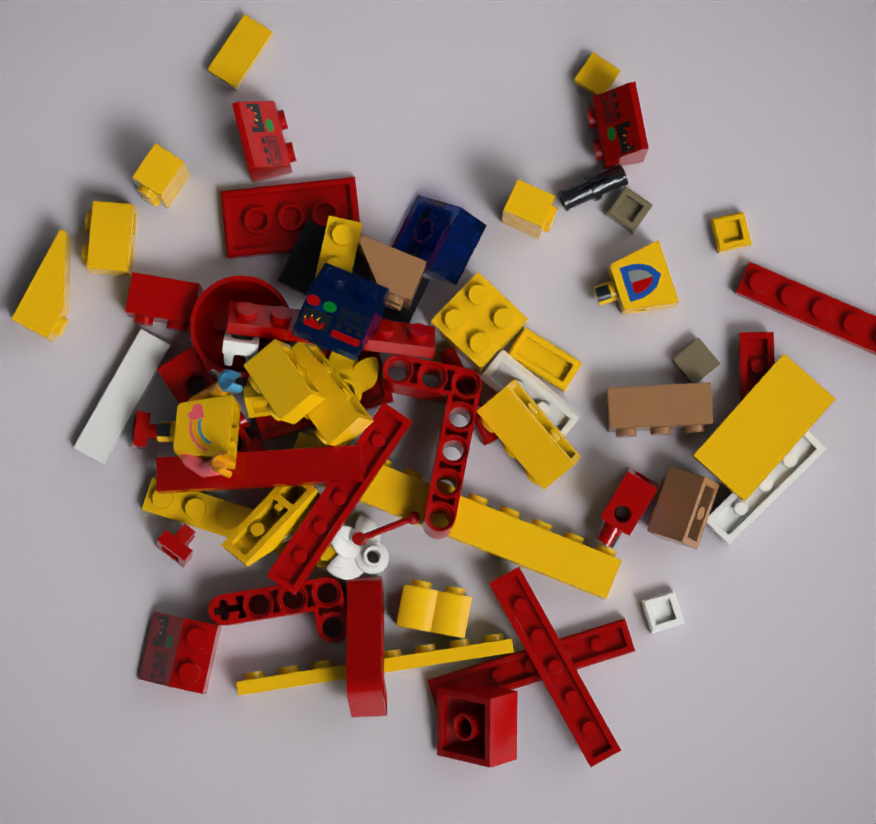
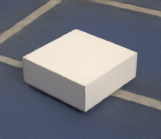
[641,590,685,634]

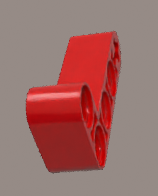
[346,576,387,718]
[208,577,347,643]

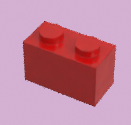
[125,272,203,332]

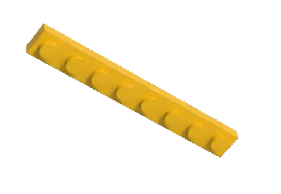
[236,633,514,695]

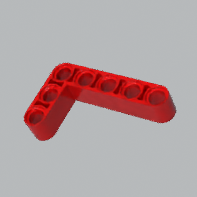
[381,355,482,539]

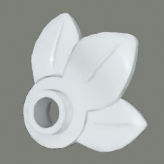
[326,515,389,580]

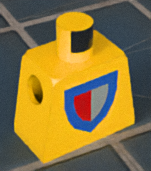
[593,240,679,315]

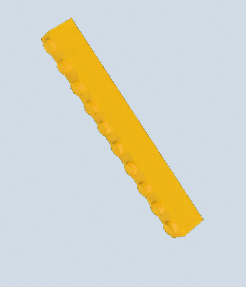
[293,429,622,600]

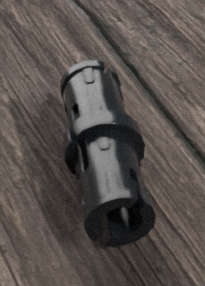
[558,164,628,211]

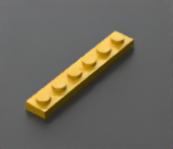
[141,477,338,569]

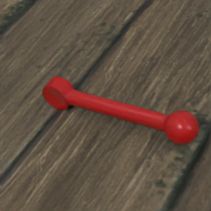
[352,511,420,546]

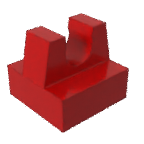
[130,411,158,449]
[157,523,195,568]

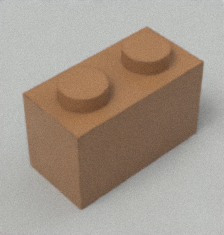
[647,466,719,550]

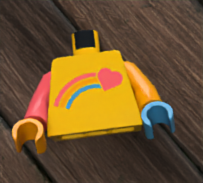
[157,369,242,478]

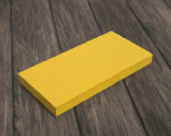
[692,354,836,502]

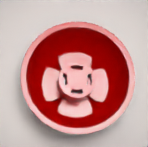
[190,275,290,378]

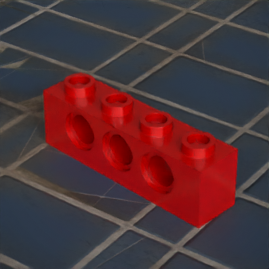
[157,347,266,452]

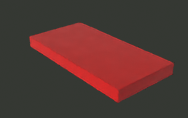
[220,177,362,260]

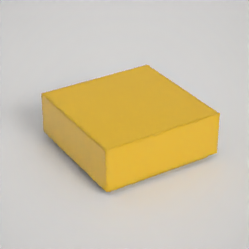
[573,52,621,96]
[710,211,752,253]

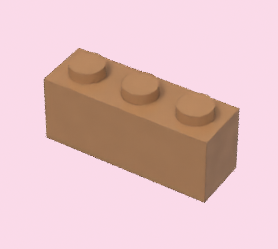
[605,382,713,438]

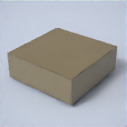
[605,186,653,234]
[672,338,721,383]

